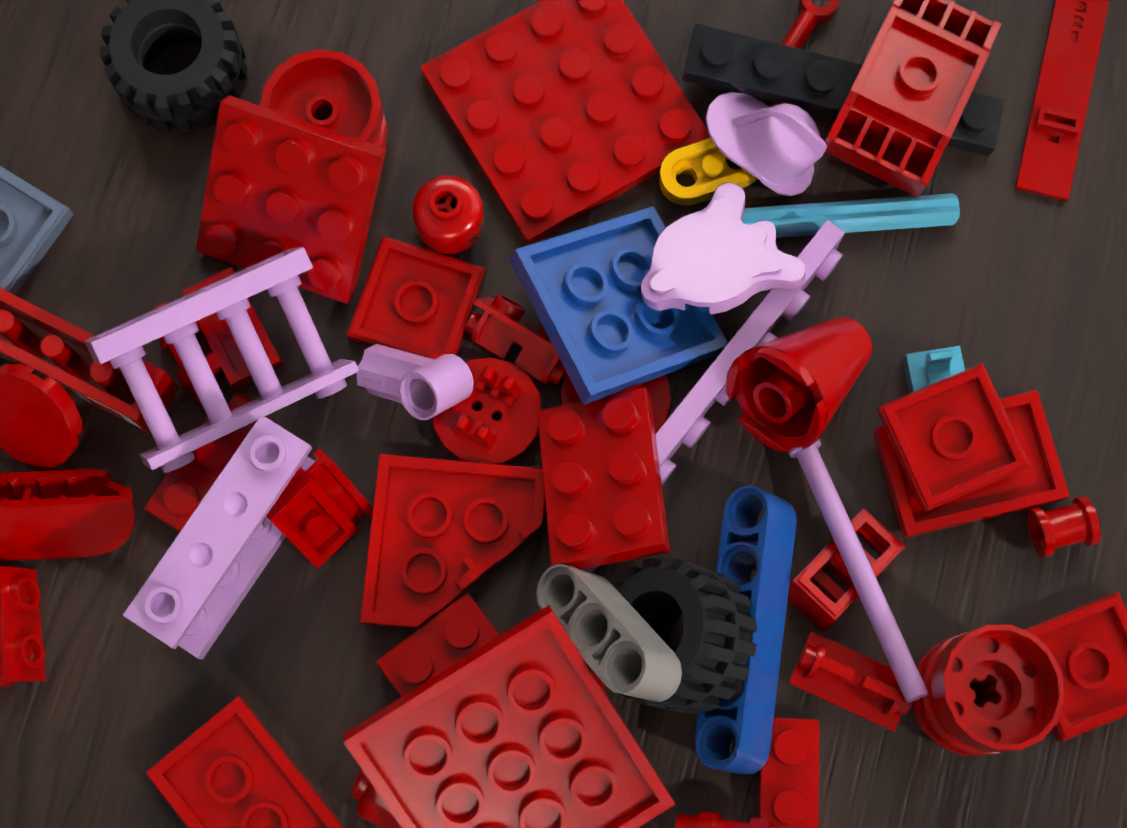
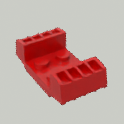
[824,0,1001,198]

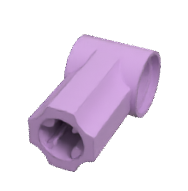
[356,344,474,420]

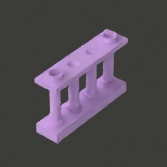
[84,247,359,473]
[123,415,315,660]

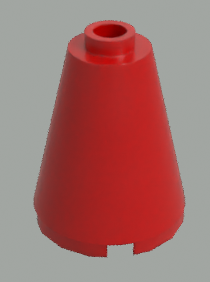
[726,316,873,452]

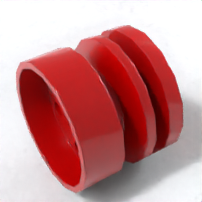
[912,625,1065,756]

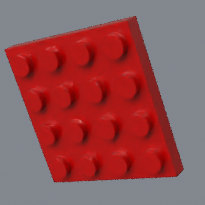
[420,0,711,246]
[343,605,675,828]

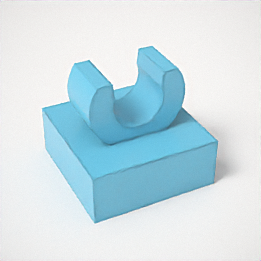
[902,346,965,394]

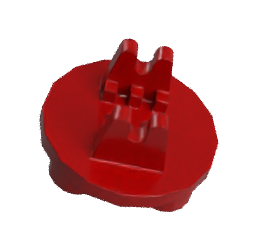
[433,357,542,465]

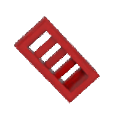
[788,508,905,632]

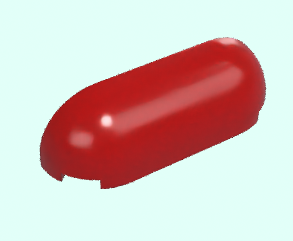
[0,469,136,561]

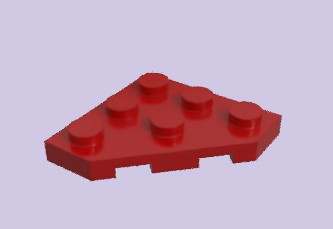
[360,454,545,629]

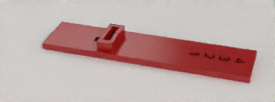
[1014,0,1110,202]

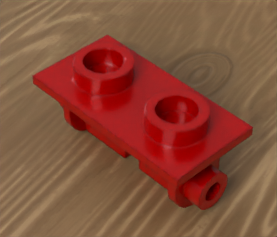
[464,293,566,386]
[0,566,46,687]
[788,631,913,732]

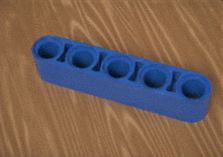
[695,485,797,775]

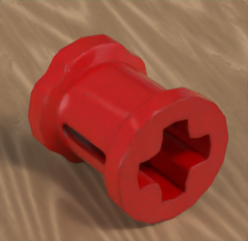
[1026,495,1101,558]

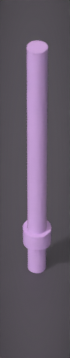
[789,439,929,703]

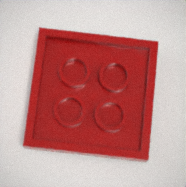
[196,95,387,304]

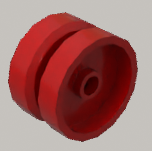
[260,49,388,148]

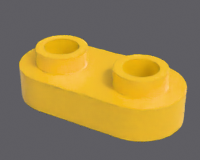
[659,138,757,206]

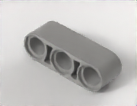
[536,564,682,702]

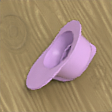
[705,92,827,196]

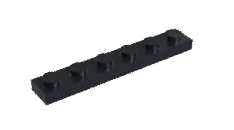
[681,23,1004,156]

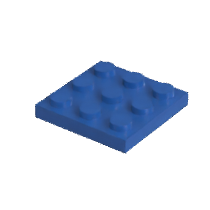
[509,206,728,405]

